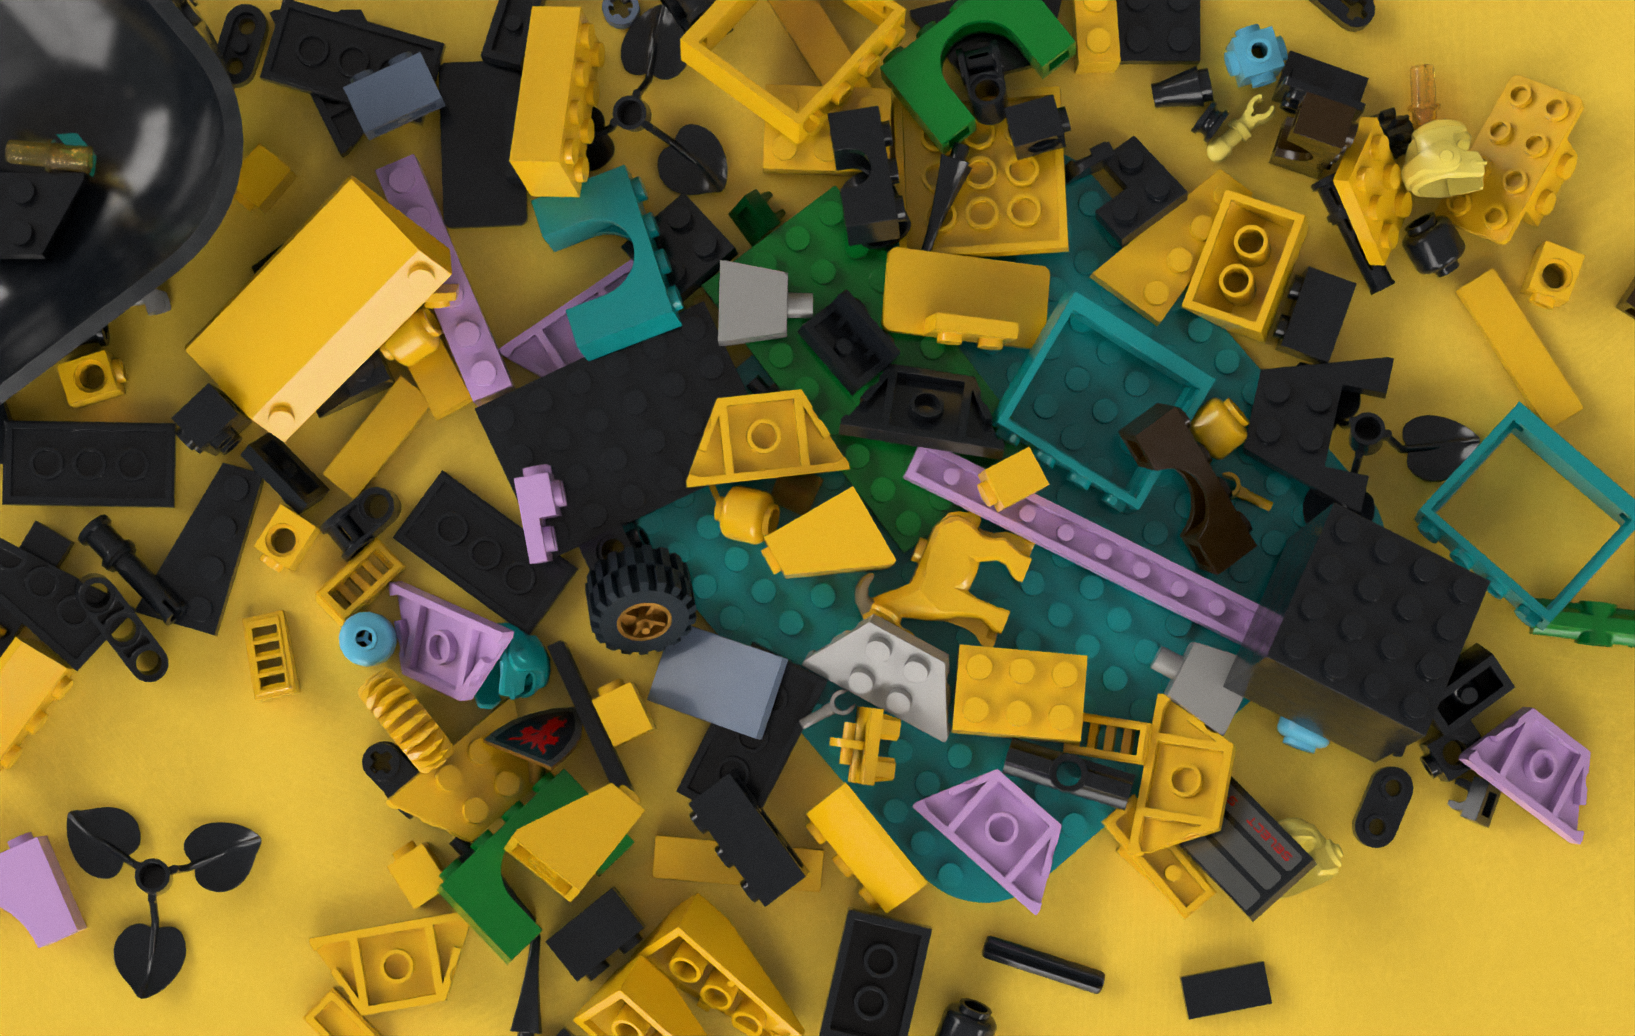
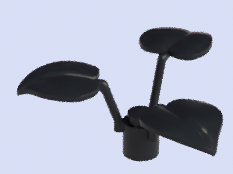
[586,4,728,195]
[1297,362,1480,524]
[67,807,262,999]

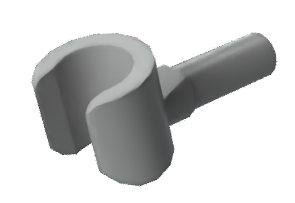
[133,289,171,316]
[799,689,855,729]

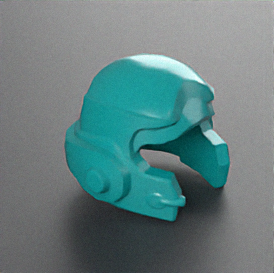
[474,623,551,709]

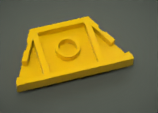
[686,389,850,488]
[1128,693,1236,856]
[385,698,534,842]
[309,912,470,1016]

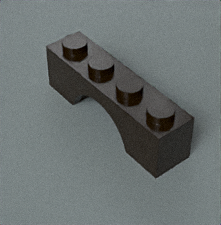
[1269,92,1359,179]
[1118,403,1257,575]

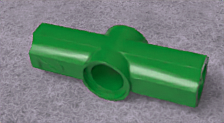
[1529,598,1635,648]

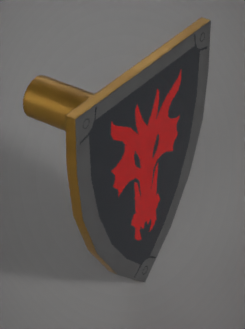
[484,707,582,785]

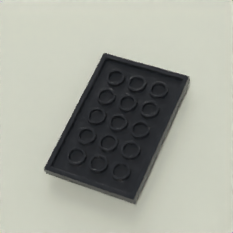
[475,301,748,559]

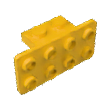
[1436,75,1584,245]
[881,247,1050,350]

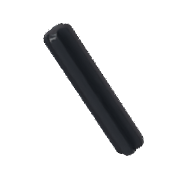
[982,936,1105,994]

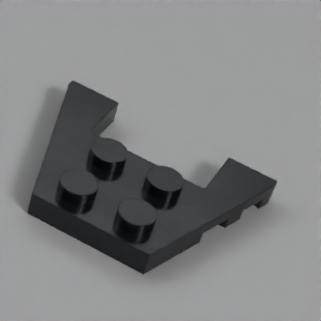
[1243,357,1394,515]

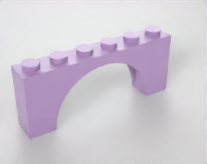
[0,832,87,948]

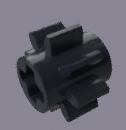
[1370,107,1414,160]

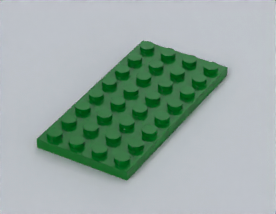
[701,185,1033,554]

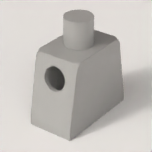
[718,260,813,346]
[1150,642,1243,736]

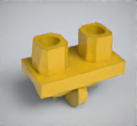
[829,706,901,786]

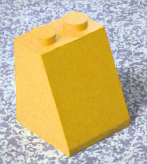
[761,486,896,579]
[504,783,645,902]

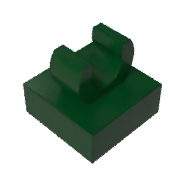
[728,189,786,247]

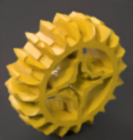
[358,667,454,774]

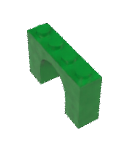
[880,0,1076,155]
[437,769,634,965]

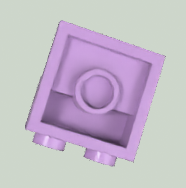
[514,464,567,564]

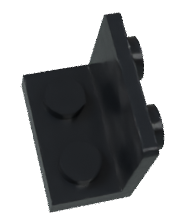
[1272,51,1369,122]

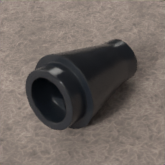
[1151,66,1214,108]

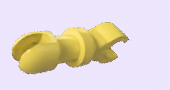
[1207,94,1275,163]

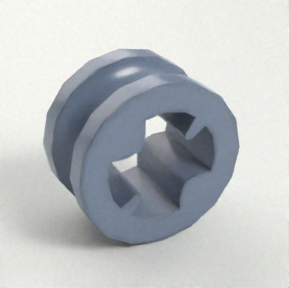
[602,0,640,29]

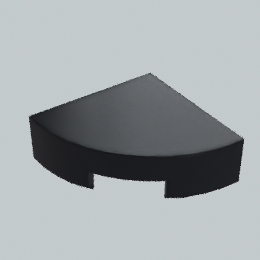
[1065,142,1115,184]

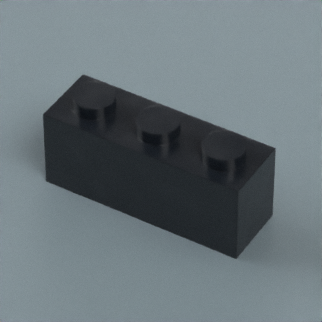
[688,770,810,907]

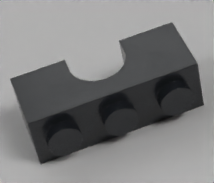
[828,106,906,246]

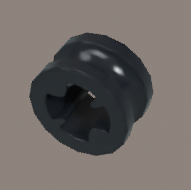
[1191,101,1230,143]

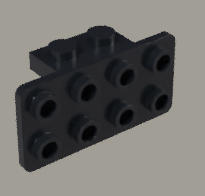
[439,61,528,229]

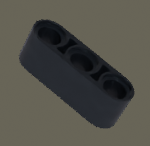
[75,573,169,682]

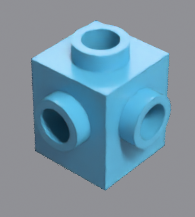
[1224,24,1288,88]

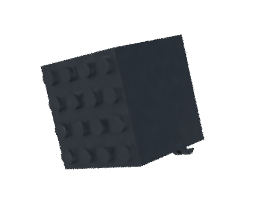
[1223,503,1491,763]

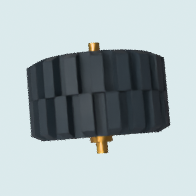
[585,545,697,655]

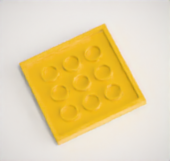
[893,86,1069,258]

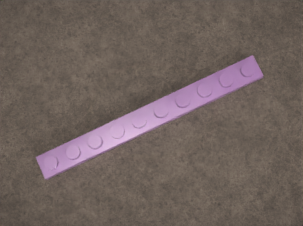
[903,447,1259,645]

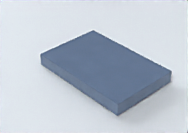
[647,626,788,740]

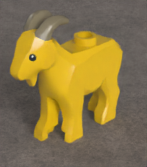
[855,511,1035,647]

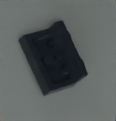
[797,289,900,396]

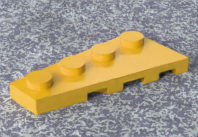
[1090,169,1253,326]

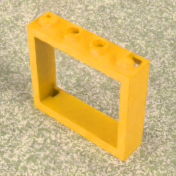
[680,0,906,145]

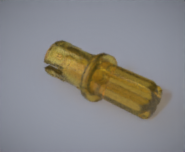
[1407,64,1441,131]
[5,139,94,173]

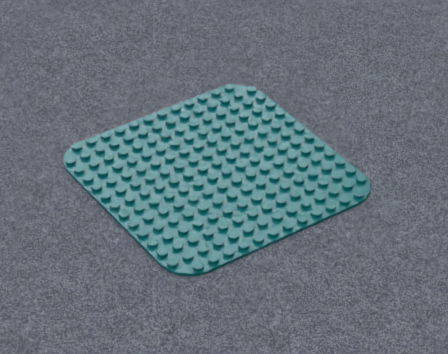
[635,154,1384,903]

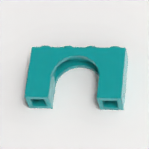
[531,165,684,362]

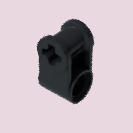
[955,40,1009,125]
[319,487,401,562]
[362,741,419,820]

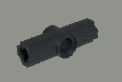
[1002,738,1135,811]

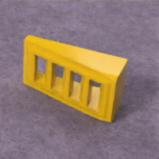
[315,537,406,627]
[242,610,301,701]
[1063,713,1153,766]

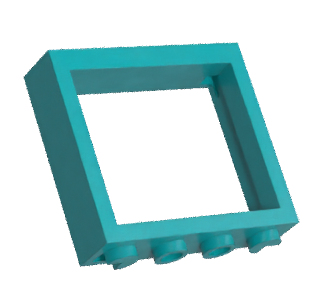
[992,291,1216,512]
[1414,401,1635,631]

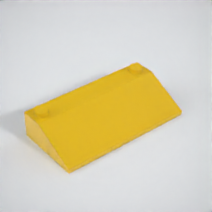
[185,175,452,442]

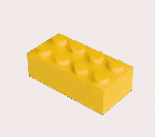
[509,6,605,198]

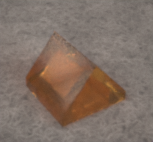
[771,474,824,516]

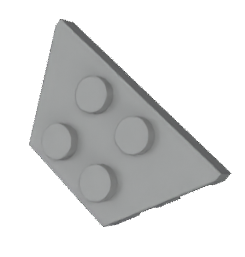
[802,614,951,743]

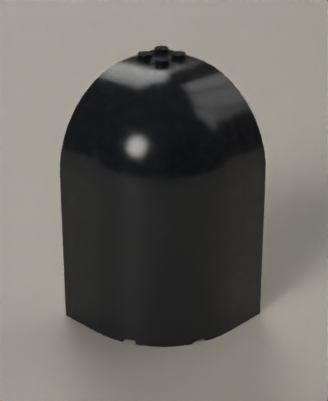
[0,0,243,405]

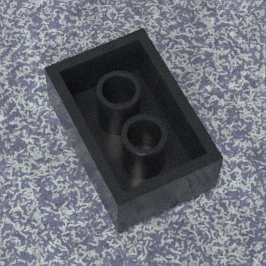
[819,907,932,1036]

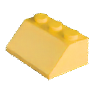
[1182,189,1309,343]
[0,637,75,771]
[805,782,927,914]

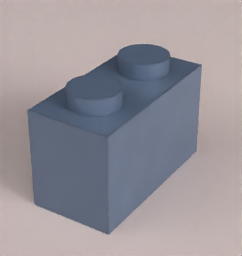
[343,52,446,141]

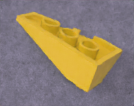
[630,892,805,1036]
[573,954,708,1036]

